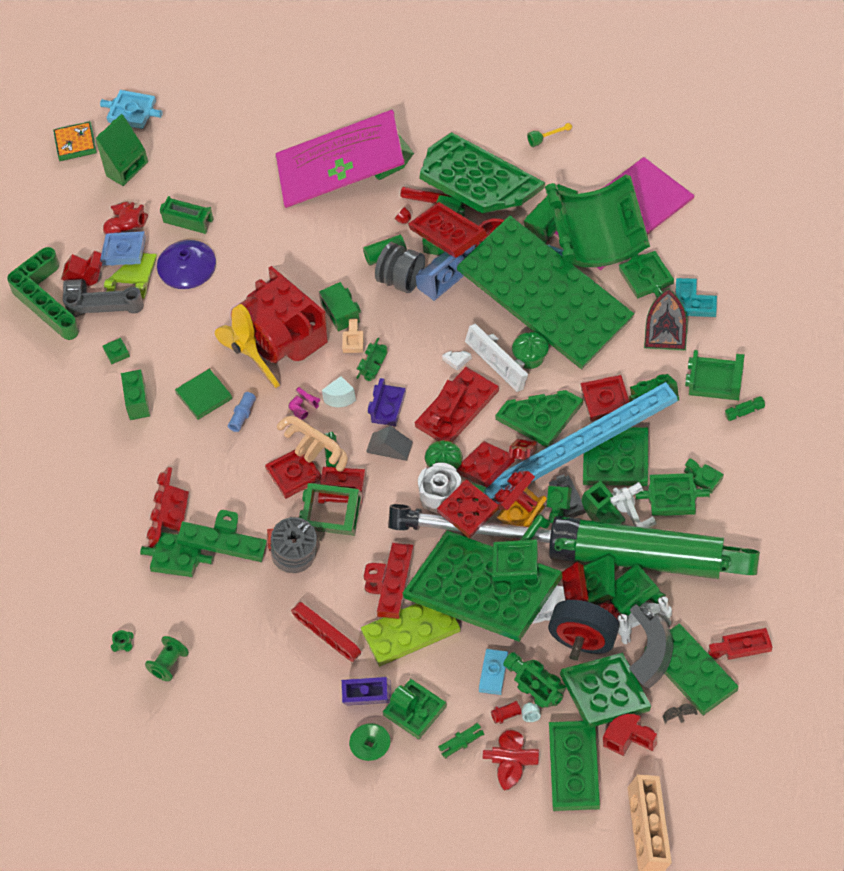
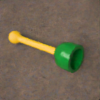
[527,123,572,147]

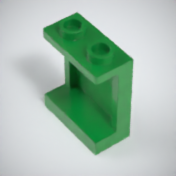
[685,350,745,401]

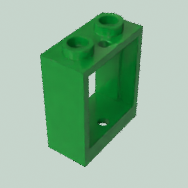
[299,483,362,536]

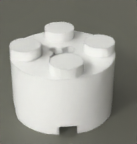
[418,463,461,513]

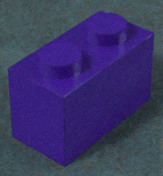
[341,677,391,706]

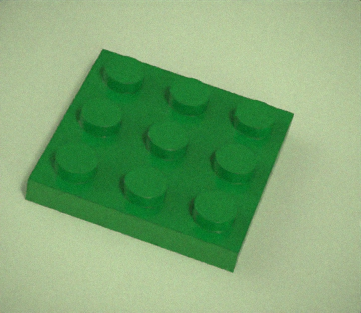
[583,427,648,486]
[560,653,651,729]

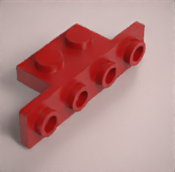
[146,467,189,548]

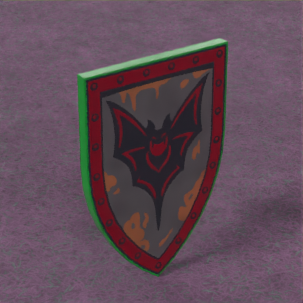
[644,288,687,351]

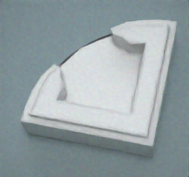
[442,351,472,371]

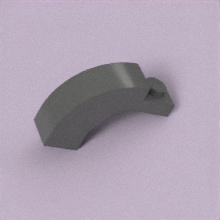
[629,604,673,689]

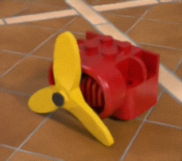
[214,266,328,388]

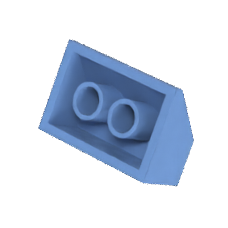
[416,245,475,301]

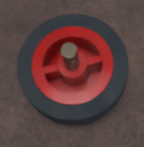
[548,600,619,660]

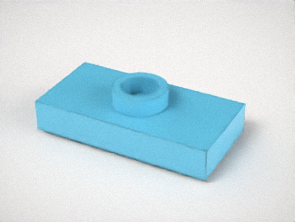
[479,649,508,695]

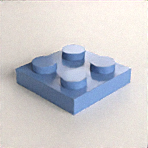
[100,231,146,266]

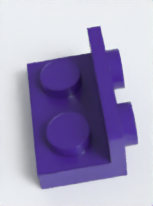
[368,378,406,427]

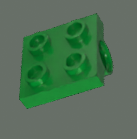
[382,679,447,739]

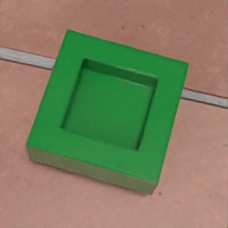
[102,338,130,365]

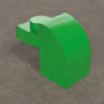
[582,481,626,525]

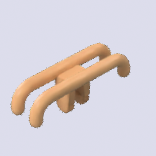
[277,416,348,472]

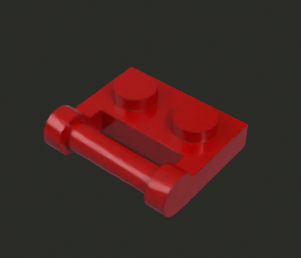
[318,467,366,506]

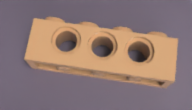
[627,774,672,871]

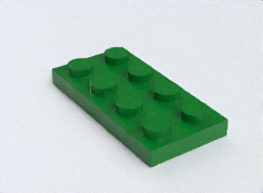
[644,623,739,716]
[549,721,600,811]

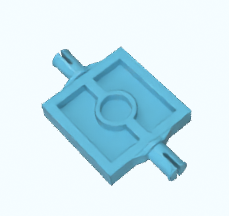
[100,90,163,129]

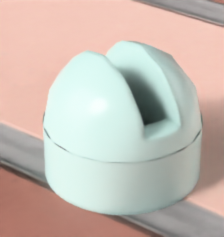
[522,702,541,722]

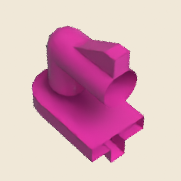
[288,387,321,420]

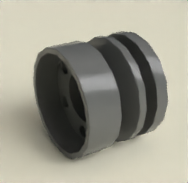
[375,242,425,293]
[271,517,317,573]

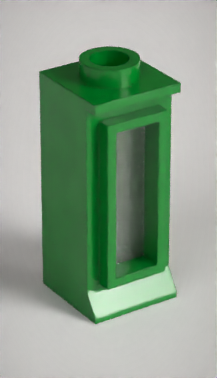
[160,196,214,234]

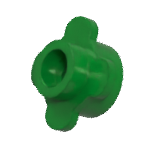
[111,630,134,652]

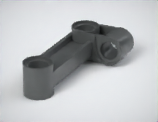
[63,279,144,317]

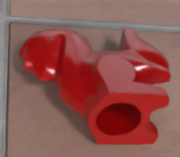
[103,202,148,234]

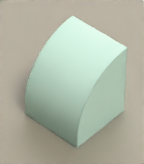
[322,377,356,407]

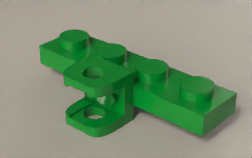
[177,510,267,562]

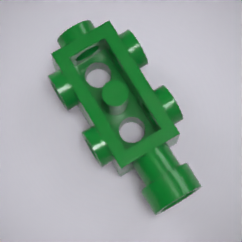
[503,652,566,708]

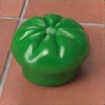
[512,332,549,369]
[424,440,463,469]

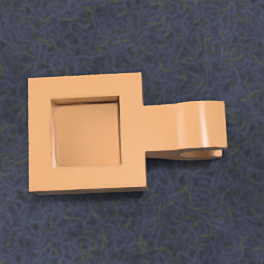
[342,319,364,353]

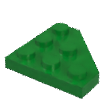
[495,390,583,448]

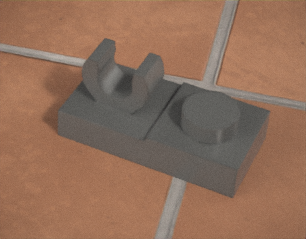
[549,474,586,517]

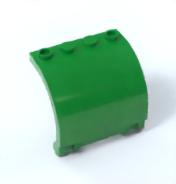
[545,174,650,267]

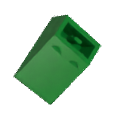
[95,114,148,186]

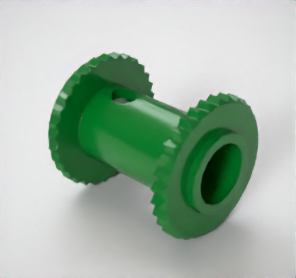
[145,636,189,681]

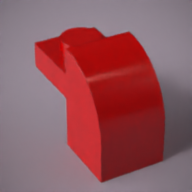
[61,250,102,286]
[603,714,657,756]

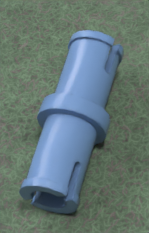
[227,392,256,432]

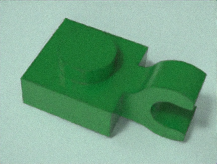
[684,458,724,494]
[546,486,572,523]

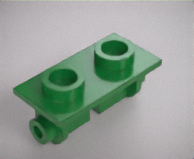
[356,338,388,381]

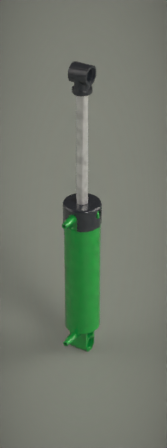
[388,504,760,579]

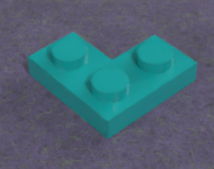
[676,278,717,317]

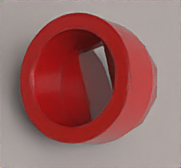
[394,207,411,224]

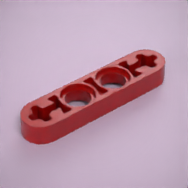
[291,602,361,662]

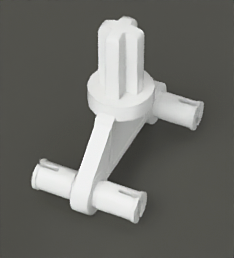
[610,482,657,528]
[618,597,672,644]

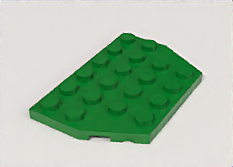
[419,132,545,213]

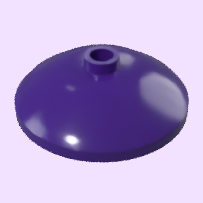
[157,240,216,289]

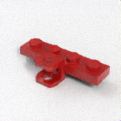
[363,543,414,619]

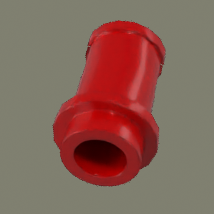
[491,701,521,724]

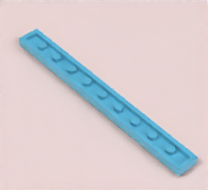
[481,382,678,501]

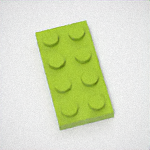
[361,603,461,667]

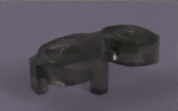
[662,704,698,724]

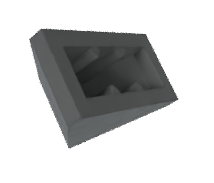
[366,426,413,461]

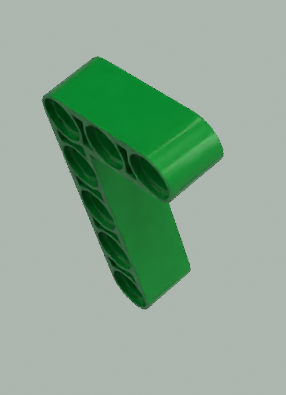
[7,247,79,340]

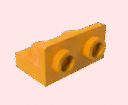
[497,488,547,527]

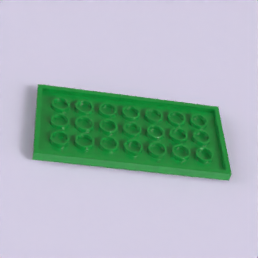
[457,216,635,370]

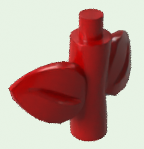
[483,730,539,791]

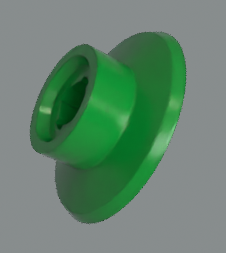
[349,723,390,761]

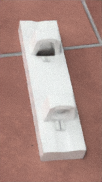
[465,324,528,392]

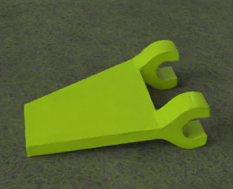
[104,253,157,299]

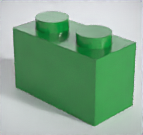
[319,282,361,332]
[121,369,150,420]

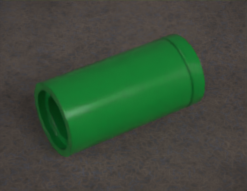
[363,234,407,266]

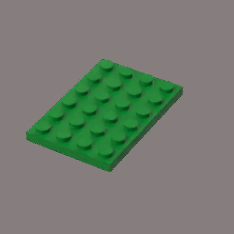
[402,530,563,642]

